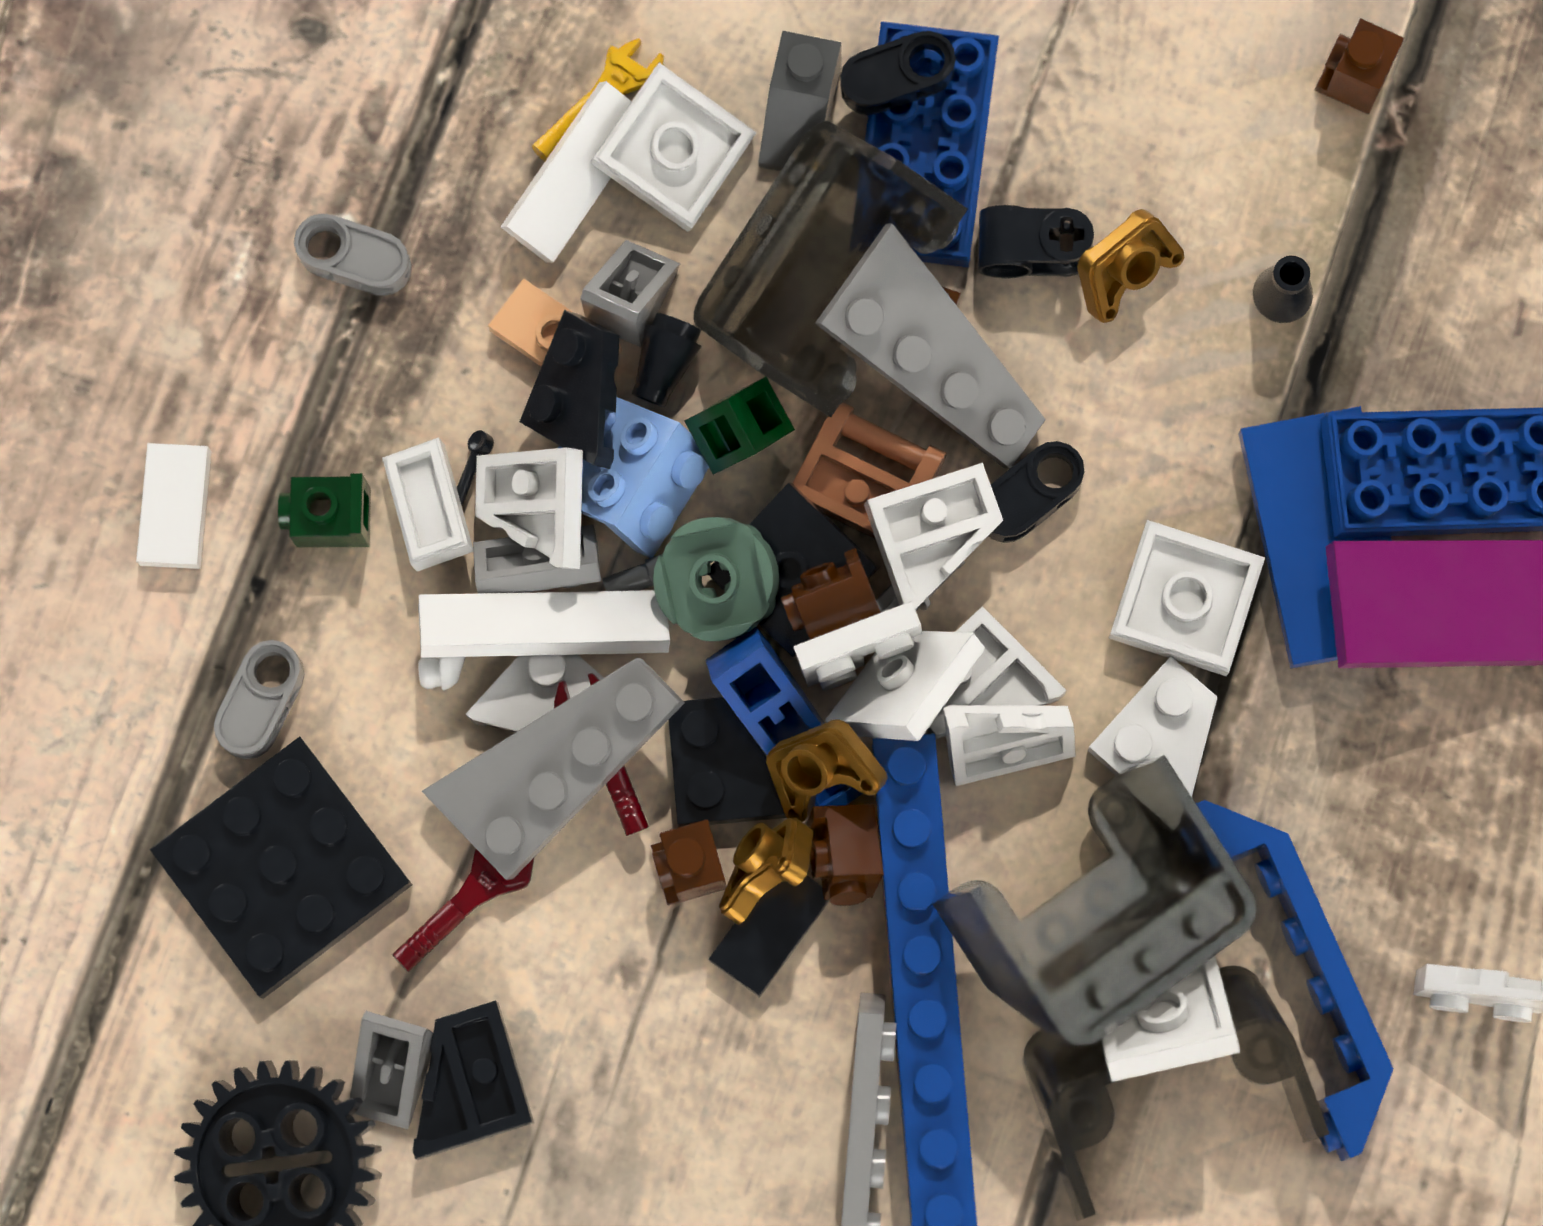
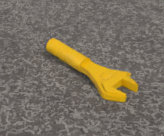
[532,38,664,162]

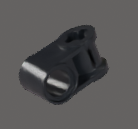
[978,205,1094,278]

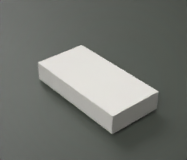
[382,437,474,572]
[136,443,211,569]

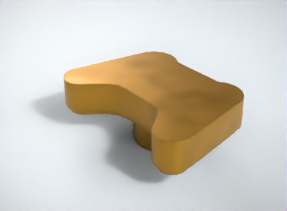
[1077,209,1184,323]
[766,719,887,822]
[719,818,813,925]

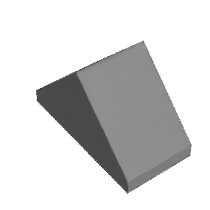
[580,240,680,347]
[350,1011,433,1129]

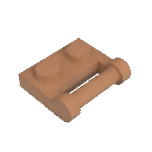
[793,400,947,539]

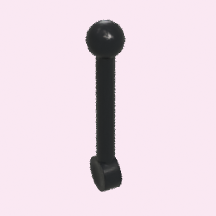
[457,430,494,506]

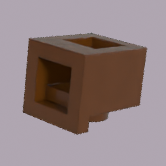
[1315,18,1404,115]
[781,548,881,640]
[806,804,884,906]
[651,819,727,906]

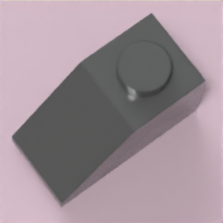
[758,31,841,178]

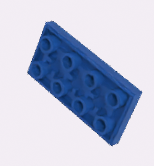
[850,21,999,268]
[1238,406,1392,669]
[1320,408,1543,538]

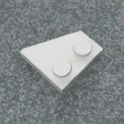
[864,463,1003,610]

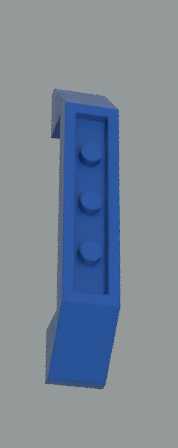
[1183,800,1394,1161]

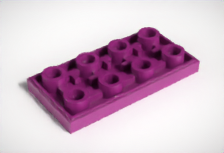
[1326,540,1543,668]

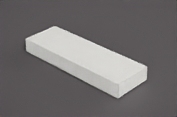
[501,81,632,263]

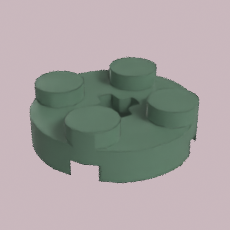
[653,517,779,641]

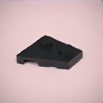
[519,310,620,469]
[669,697,786,827]
[412,1000,534,1160]

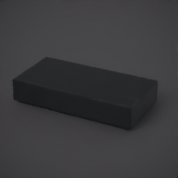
[709,875,830,997]

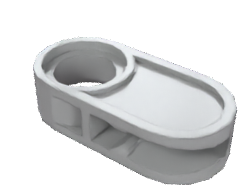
[294,213,412,296]
[214,640,305,759]

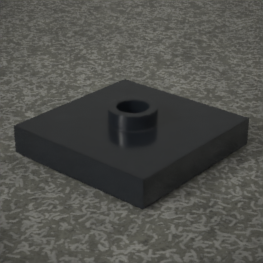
[708,483,880,657]

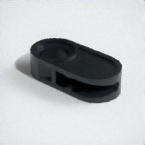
[840,31,956,115]
[989,441,1085,543]

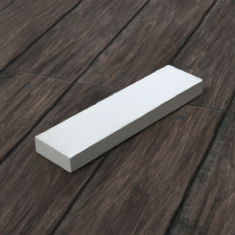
[418,590,670,658]

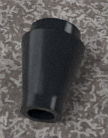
[1253,256,1313,323]
[631,313,702,407]

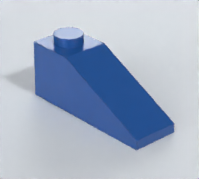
[705,627,863,806]

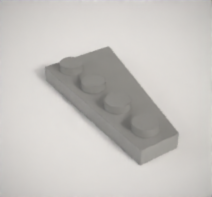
[815,223,1046,469]
[422,658,685,880]
[841,993,896,1226]

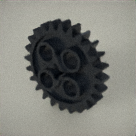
[174,1060,382,1226]

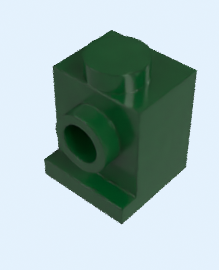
[684,376,795,475]
[278,473,371,548]

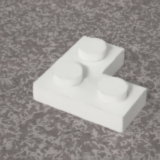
[793,601,922,690]

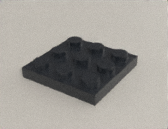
[150,736,413,999]

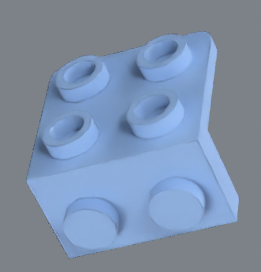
[558,397,709,558]

